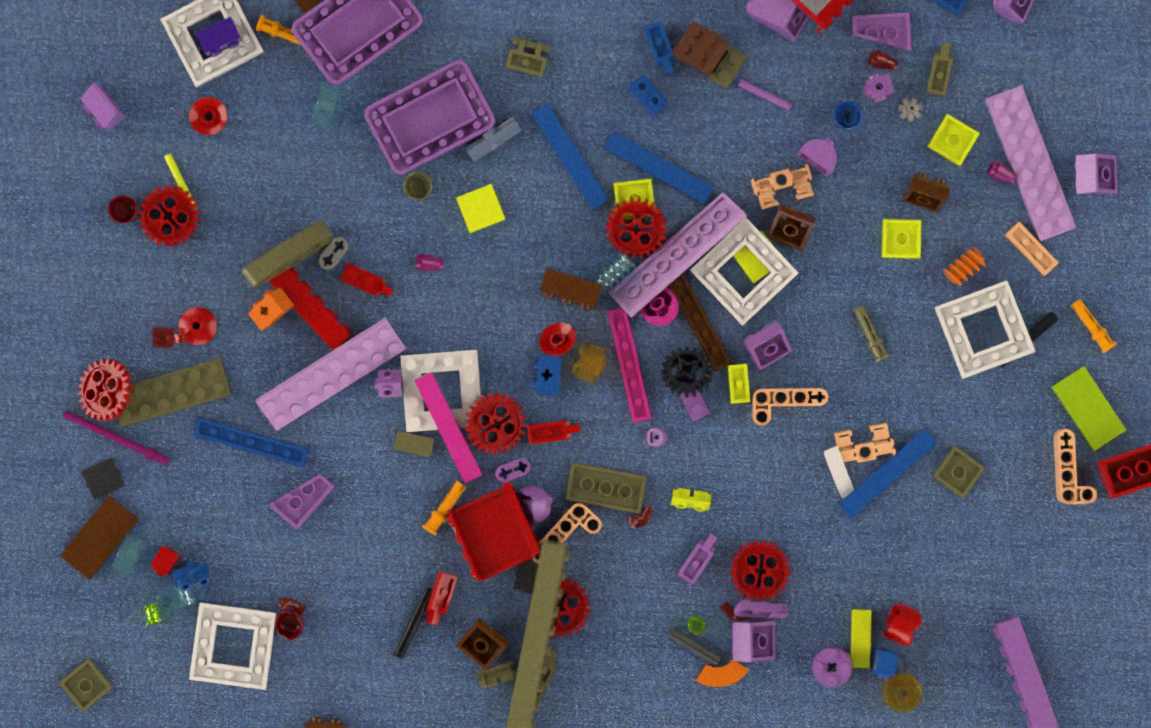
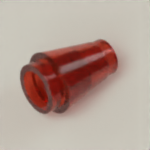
[868,50,898,71]

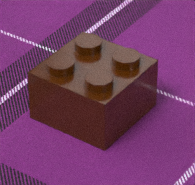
[672,21,729,77]

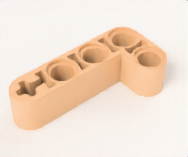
[752,388,828,426]
[1054,429,1097,504]
[532,503,602,563]

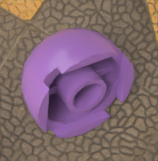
[517,486,552,525]

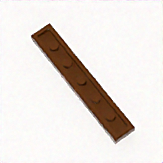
[668,273,732,372]

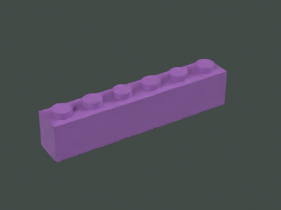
[993,615,1059,728]

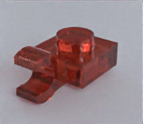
[152,327,188,348]

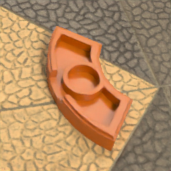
[696,659,749,687]

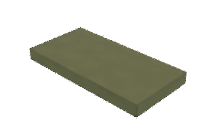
[565,462,647,514]

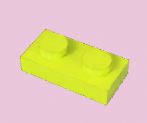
[727,364,750,404]

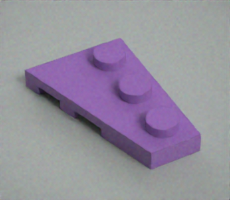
[851,12,911,51]
[268,474,335,530]

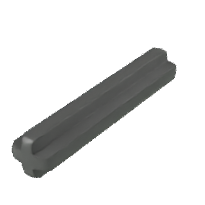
[669,628,721,665]

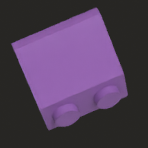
[81,82,126,131]
[1075,153,1117,195]
[732,621,776,662]

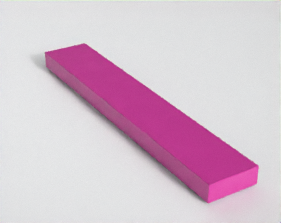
[607,308,652,423]
[414,372,482,483]

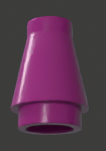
[987,161,1017,184]
[415,253,444,272]

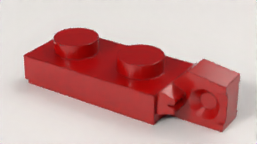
[340,263,394,297]
[527,420,581,445]
[426,571,458,626]

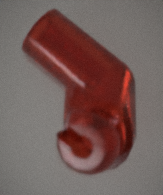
[628,505,654,528]
[278,597,306,615]
[720,601,746,621]

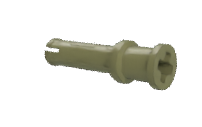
[853,305,890,363]

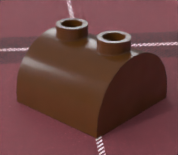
[902,171,950,214]
[767,203,816,251]
[456,617,509,670]

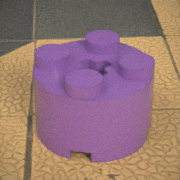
[812,647,853,687]

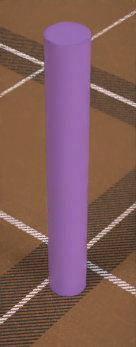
[738,79,792,110]

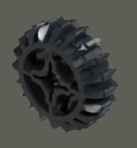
[661,346,713,398]

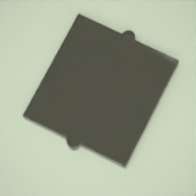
[81,457,125,500]
[513,560,539,594]

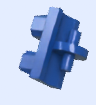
[173,560,209,592]

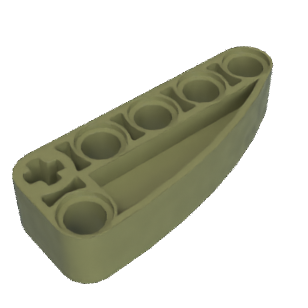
[242,220,334,288]

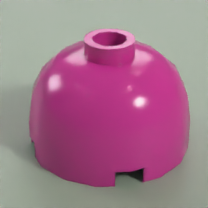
[640,288,679,326]

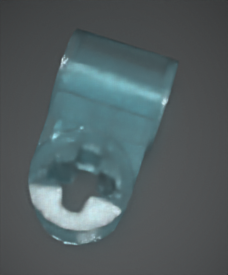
[157,586,196,610]

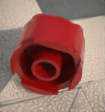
[882,601,922,646]

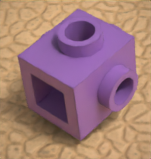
[863,74,894,103]
[374,369,403,397]

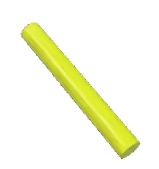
[164,154,195,204]

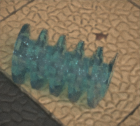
[594,253,637,294]

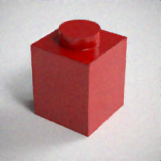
[150,545,182,576]

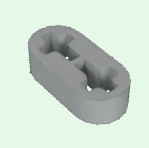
[319,237,349,270]

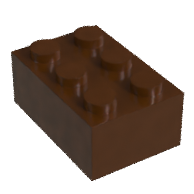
[540,268,602,311]

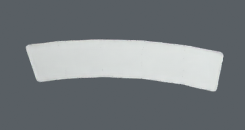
[824,446,854,499]

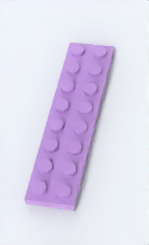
[985,85,1076,242]
[608,193,747,317]
[255,317,406,431]

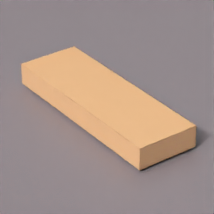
[1005,222,1059,276]

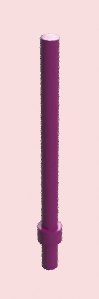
[63,410,170,465]

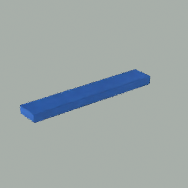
[532,104,609,210]
[604,131,713,204]
[193,417,309,468]
[838,428,938,518]

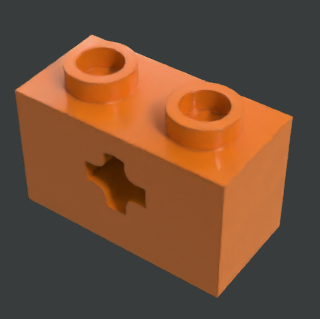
[248,287,294,332]

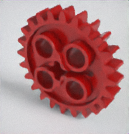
[138,185,201,247]
[605,196,668,259]
[77,359,134,421]
[464,392,527,455]
[729,539,791,602]
[529,578,592,638]

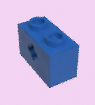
[628,74,668,118]
[532,355,562,396]
[870,647,898,679]

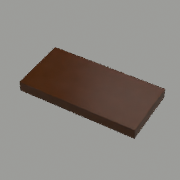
[60,496,139,580]

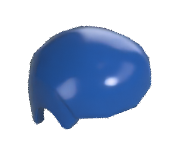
[833,100,863,131]

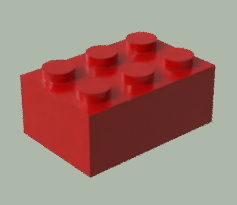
[1096,443,1151,499]

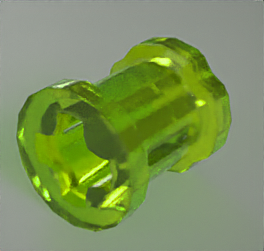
[141,602,163,626]
[687,616,705,635]

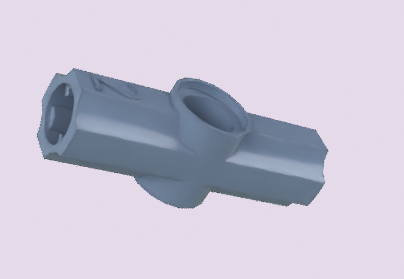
[465,117,522,162]

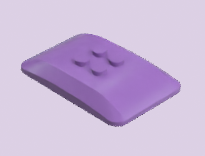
[292,0,423,85]
[364,60,495,175]

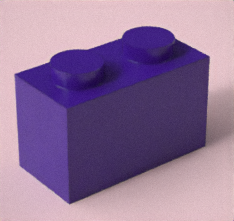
[196,17,243,57]

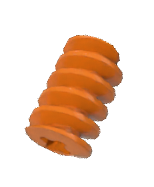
[943,246,986,286]

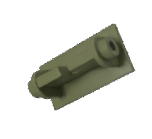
[476,660,517,689]

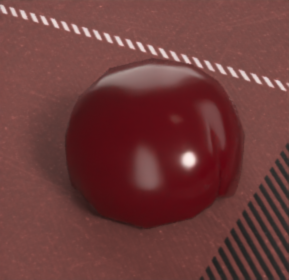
[108,195,137,224]
[275,609,305,641]

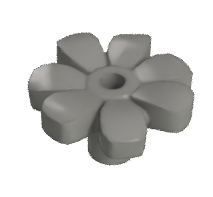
[898,98,922,122]

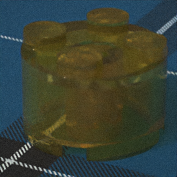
[572,342,610,386]
[881,672,923,713]

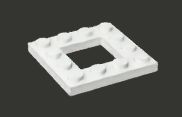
[160,0,264,87]
[690,218,798,326]
[934,281,1036,379]
[401,350,483,432]
[189,602,277,690]

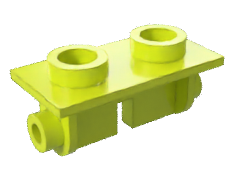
[671,488,711,512]

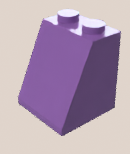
[746,0,809,42]

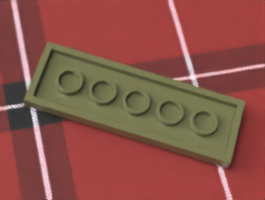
[117,358,232,427]

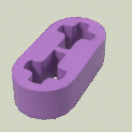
[495,458,531,482]

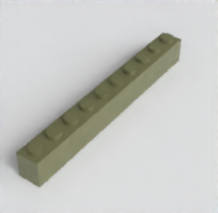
[506,540,571,728]

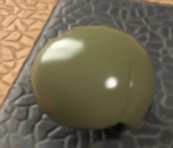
[403,171,433,201]

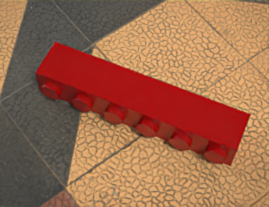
[269,267,352,350]

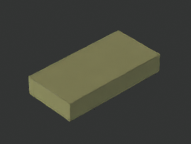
[393,430,435,458]

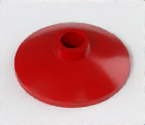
[189,97,228,135]
[179,307,217,345]
[539,322,576,356]

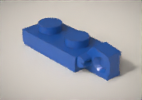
[643,21,675,76]

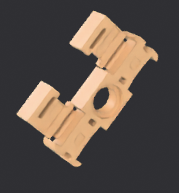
[751,164,814,210]
[833,422,896,463]

